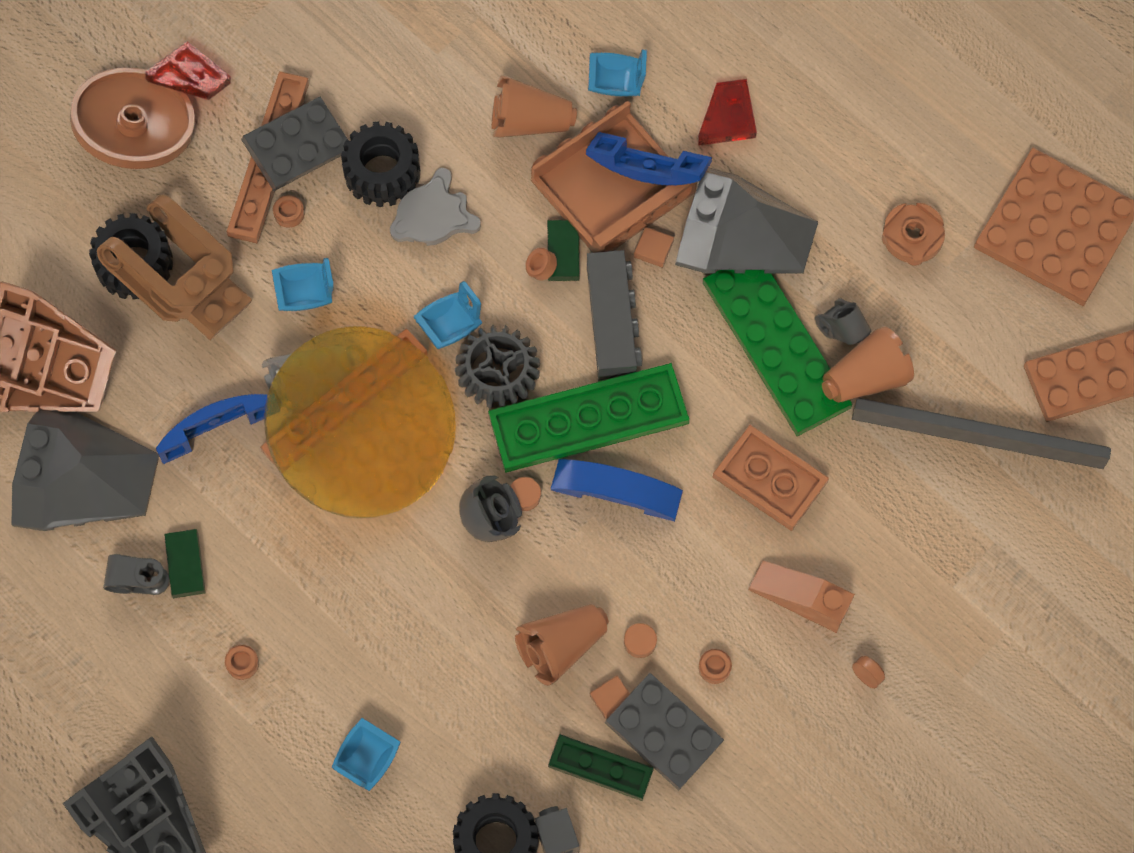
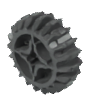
[455,325,540,409]

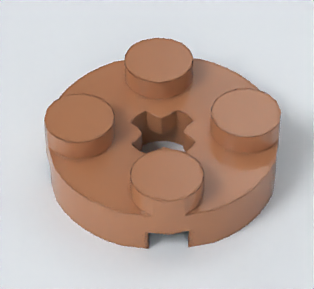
[882,203,945,266]

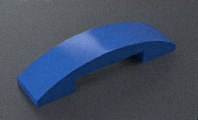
[586,132,712,185]
[156,394,280,464]
[551,459,683,522]

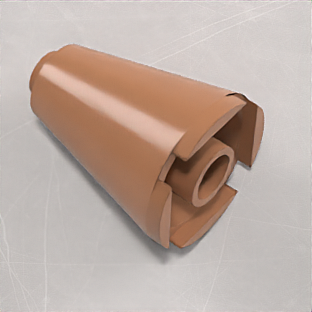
[491,76,577,138]
[822,327,914,403]
[515,604,609,686]

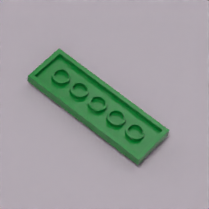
[703,270,853,437]
[488,363,690,473]

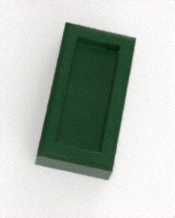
[547,220,579,281]
[164,529,205,599]

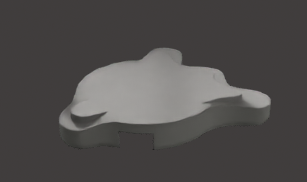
[390,168,481,246]

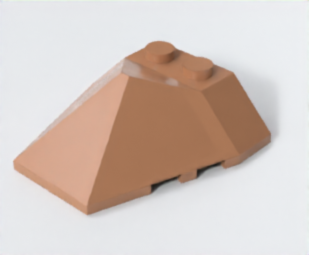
[0,281,117,412]

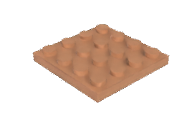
[974,148,1134,307]

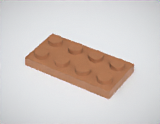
[1024,330,1134,422]

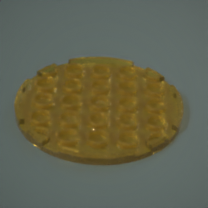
[264,326,456,518]

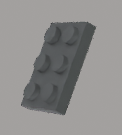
[241,97,348,191]
[605,673,724,791]

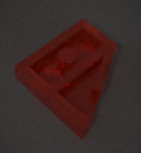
[145,41,231,100]
[698,79,757,146]

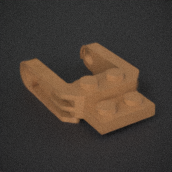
[97,195,252,341]

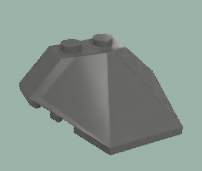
[675,167,818,274]
[11,410,159,531]
[63,737,206,853]

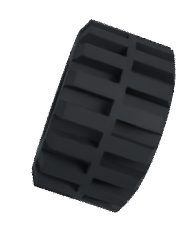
[341,121,421,207]
[89,213,173,300]
[453,793,538,853]

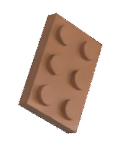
[713,425,829,531]

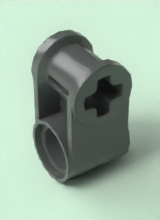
[814,298,871,345]
[103,554,170,595]

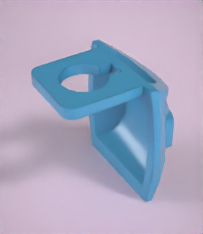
[588,49,647,96]
[272,258,333,311]
[413,281,482,349]
[332,718,401,791]

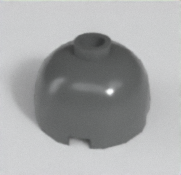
[459,475,522,542]

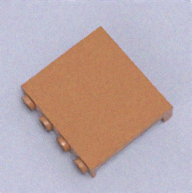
[531,101,697,253]

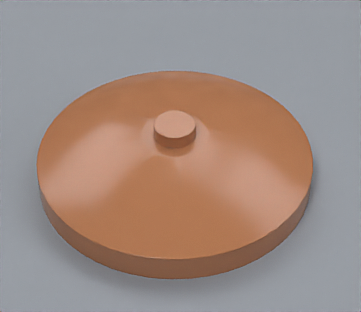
[70,68,195,169]

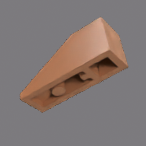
[748,561,855,633]

